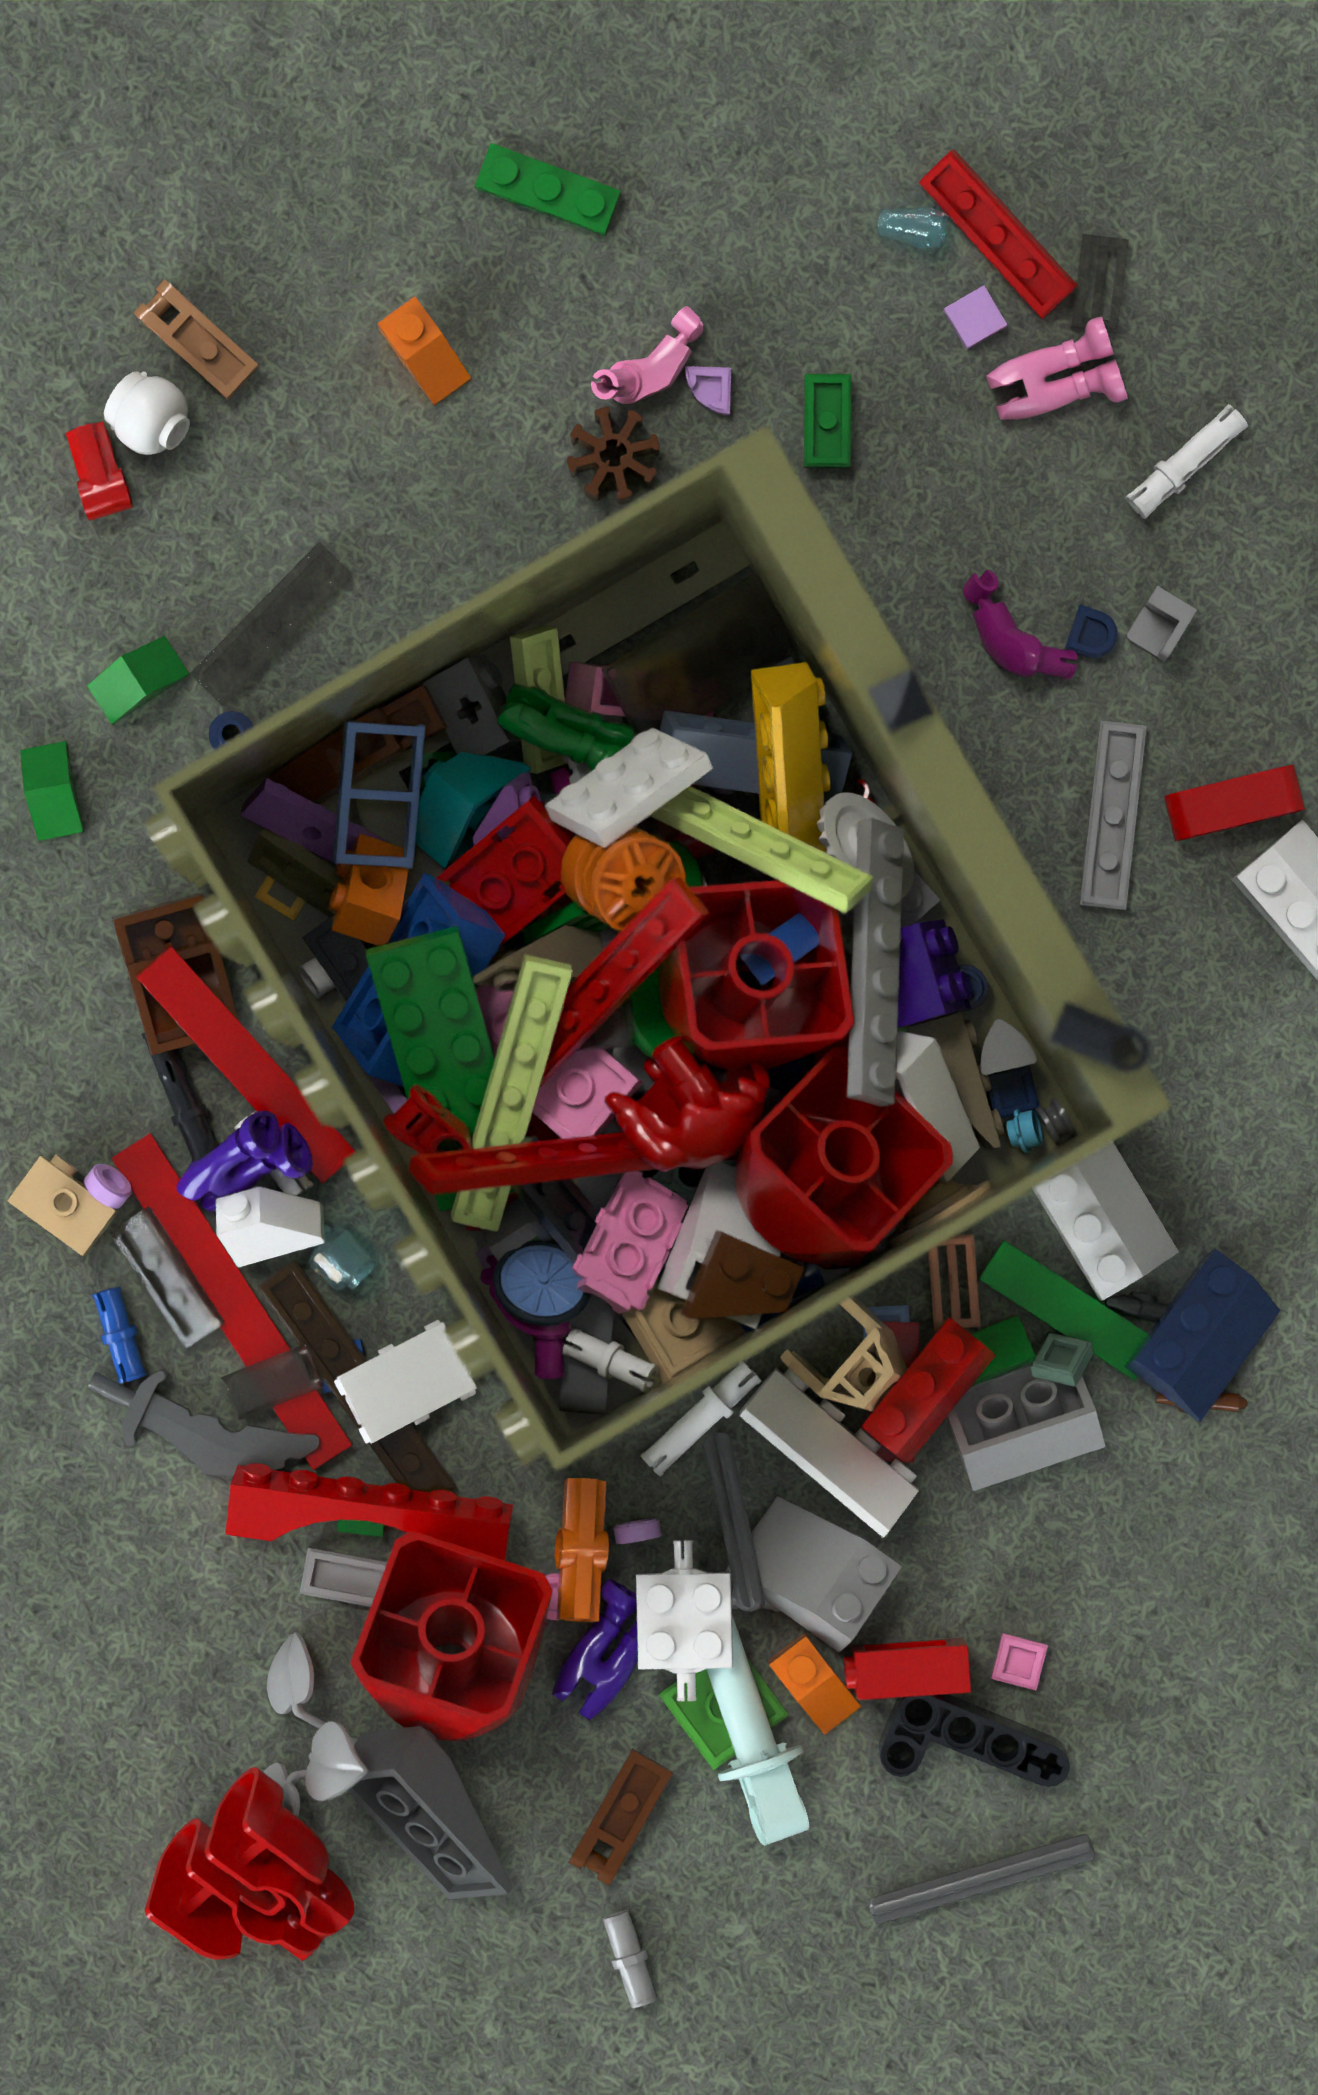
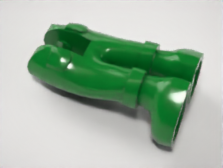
[497,684,635,772]

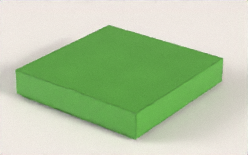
[659,1658,789,1770]

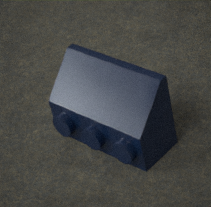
[1125,1249,1280,1422]

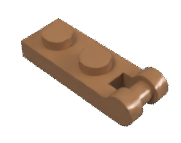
[133,279,259,401]

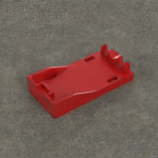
[402,796,576,946]

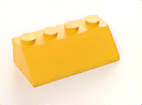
[751,662,830,853]

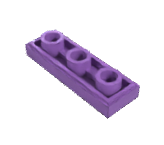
[240,778,385,865]

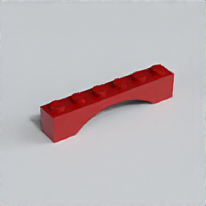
[225,1463,514,1561]

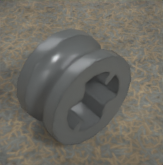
[1035,1097,1076,1145]

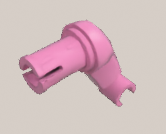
[591,306,703,404]

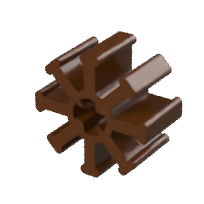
[567,407,660,505]

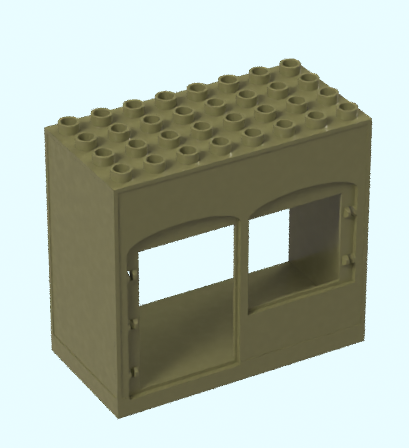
[144,425,1172,1471]

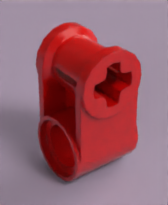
[383,1084,472,1155]

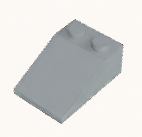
[725,1496,902,1652]

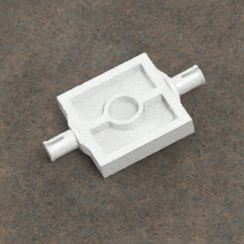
[636,1540,733,1701]

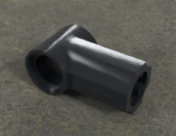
[1049,1001,1150,1073]

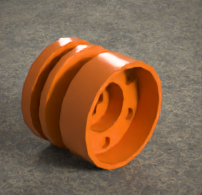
[561,826,685,931]

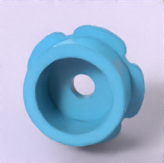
[1007,1108,1044,1153]

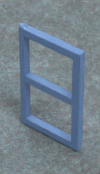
[332,721,425,869]

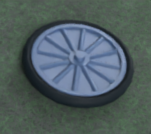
[493,1241,591,1326]

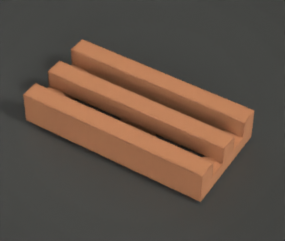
[928,1234,981,1330]

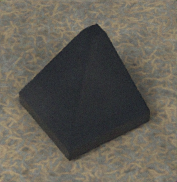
[868,669,934,735]

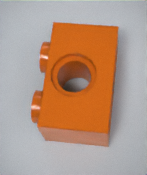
[328,833,409,946]

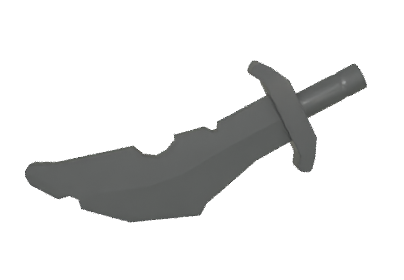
[87,1368,320,1476]

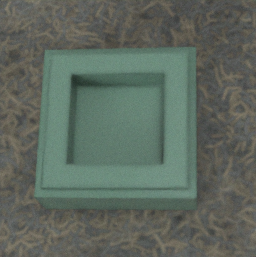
[1031,1332,1094,1387]

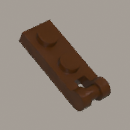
[568,1748,673,1886]

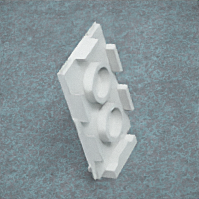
[334,1320,477,1444]

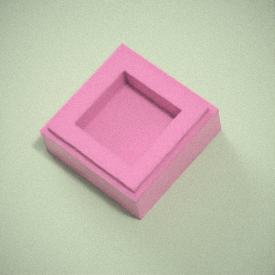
[990,1633,1048,1690]

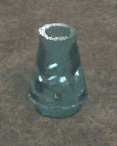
[877,206,947,252]

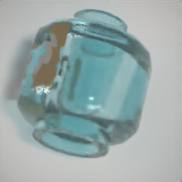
[308,1222,377,1291]

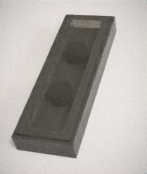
[110,1206,225,1349]

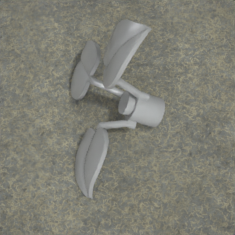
[264,1632,368,1817]

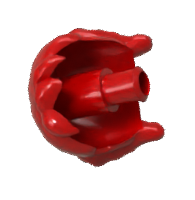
[604,1036,770,1172]

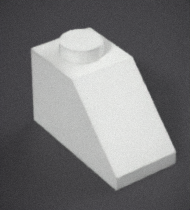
[216,1187,325,1267]

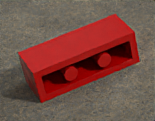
[861,1317,996,1464]

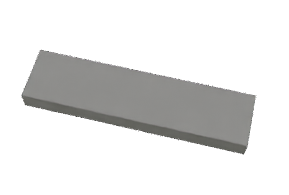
[1079,721,1147,911]

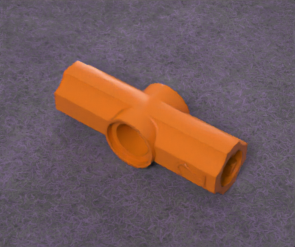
[554,1478,609,1622]

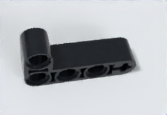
[879,1694,1070,1787]

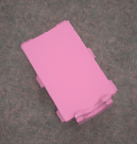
[572,1171,689,1314]

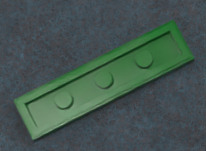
[978,1240,1148,1381]

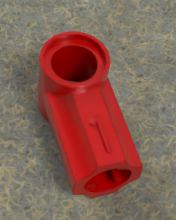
[66,422,133,521]

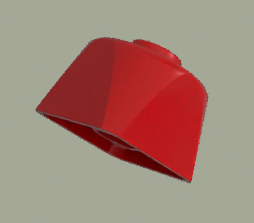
[659,880,854,1071]
[735,1047,953,1264]
[350,1531,553,1741]

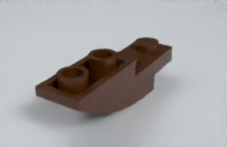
[269,685,448,804]

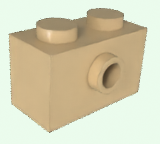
[7,1154,120,1256]

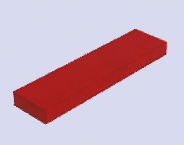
[918,149,1078,319]

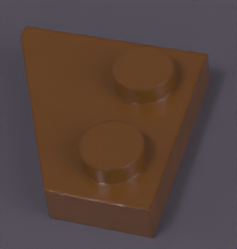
[681,1230,804,1319]

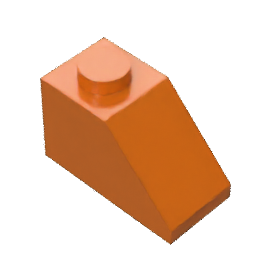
[377,296,472,406]
[768,1632,862,1735]

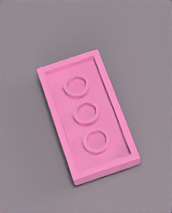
[477,985,643,1139]

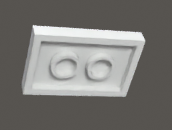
[545,727,713,848]

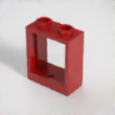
[843,1638,971,1700]

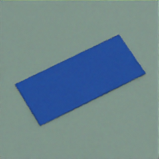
[740,913,819,985]

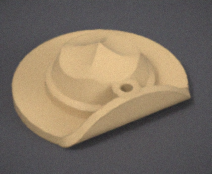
[888,1178,992,1246]

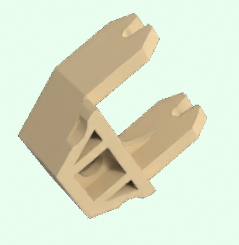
[780,1295,907,1412]

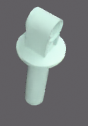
[707,1615,809,1846]

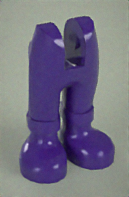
[176,1111,313,1213]
[551,1578,638,1721]

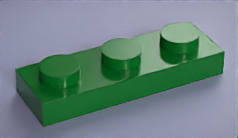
[475,143,621,236]

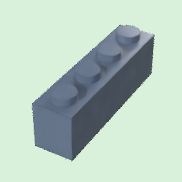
[659,710,852,803]

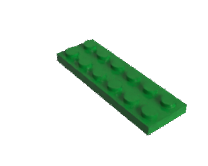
[366,926,515,1212]

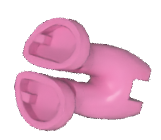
[986,317,1128,420]

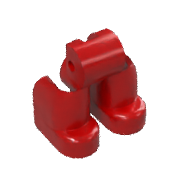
[145,1767,354,1961]

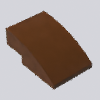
[111,893,239,1056]

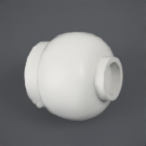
[104,372,190,455]

